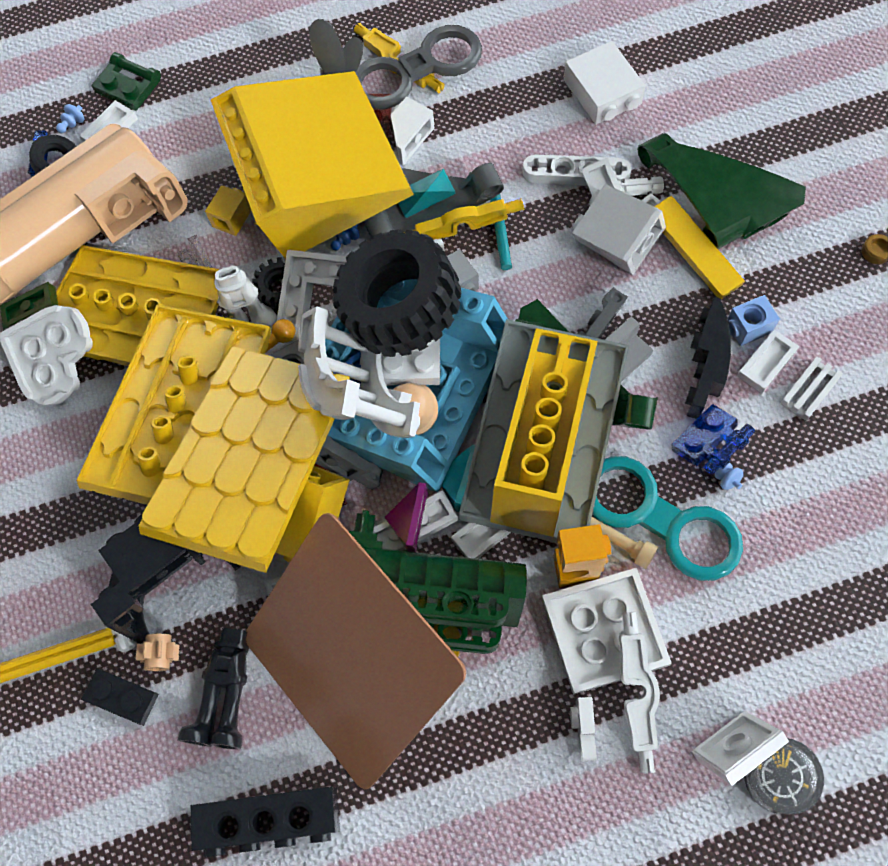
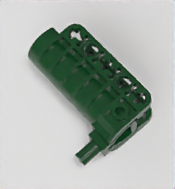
[349,510,527,654]

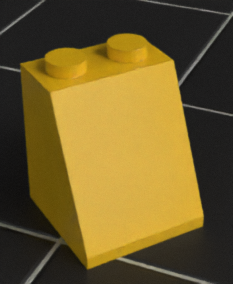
[276,466,350,563]

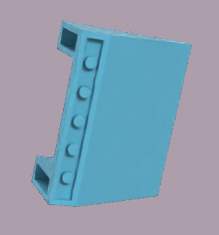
[325,279,508,493]

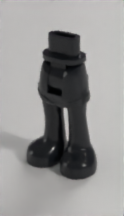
[177,628,249,750]

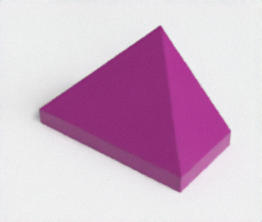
[384,482,428,552]

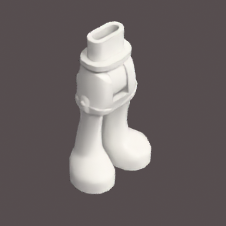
[214,266,277,329]

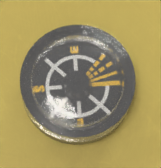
[744,738,824,815]

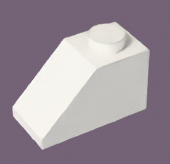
[391,96,434,165]

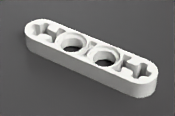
[523,154,632,186]

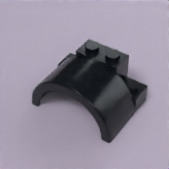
[90,514,241,644]

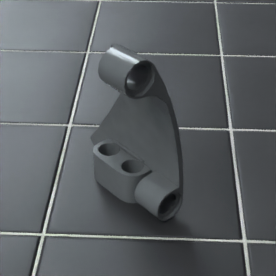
[364,163,504,240]

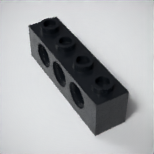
[190,786,340,858]

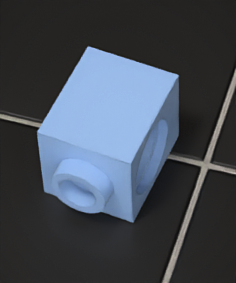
[728,295,780,346]

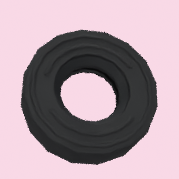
[29,135,77,174]

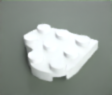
[0,305,93,405]

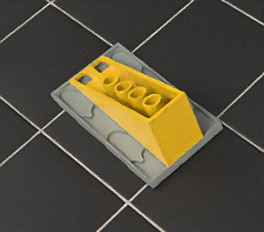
[459,319,629,543]

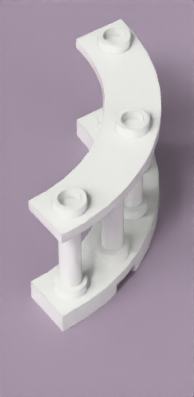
[298,306,420,438]

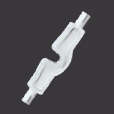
[619,612,660,774]

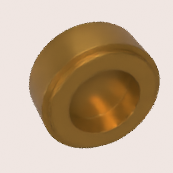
[861,234,888,264]

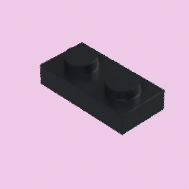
[81,668,159,726]

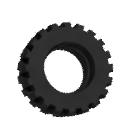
[332,229,461,357]

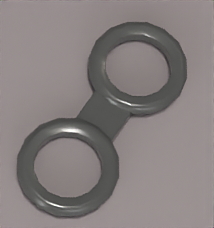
[356,25,482,110]

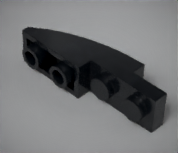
[685,297,731,420]

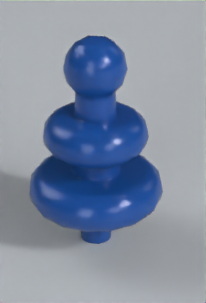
[330,224,360,251]

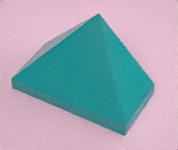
[398,168,456,218]
[442,444,476,512]

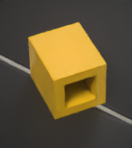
[205,185,252,236]

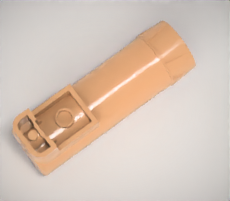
[0,124,188,305]

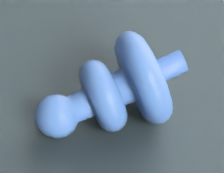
[56,104,84,133]
[709,457,743,490]

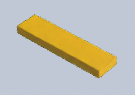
[654,195,745,299]

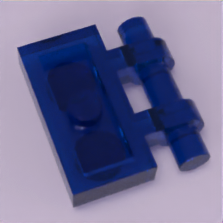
[671,404,755,475]

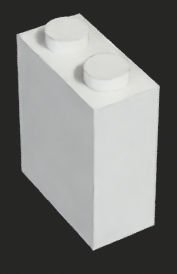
[564,41,646,125]

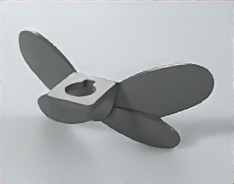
[309,19,363,75]

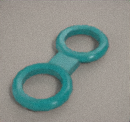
[592,456,743,581]

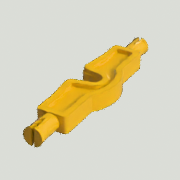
[354,23,445,93]
[404,198,525,240]

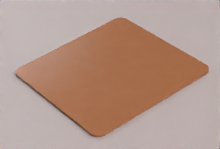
[246,513,466,789]

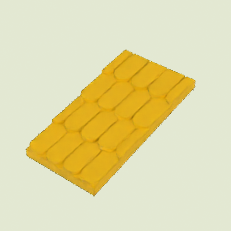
[56,245,220,366]
[76,304,271,505]
[138,346,350,573]

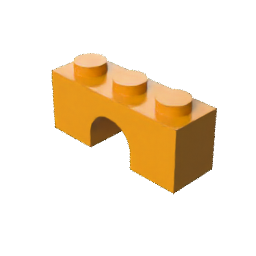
[553,524,611,588]

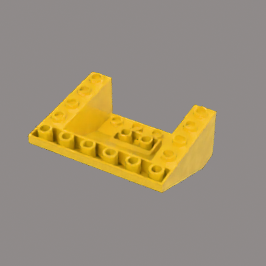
[210,71,414,259]

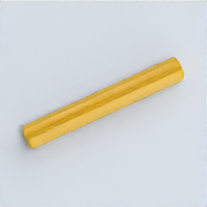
[0,628,116,683]

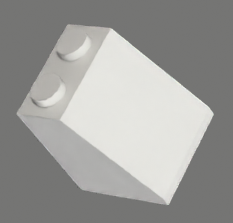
[572,184,666,275]

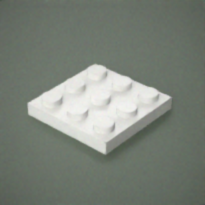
[542,568,672,695]

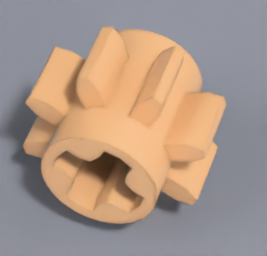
[136,633,179,671]

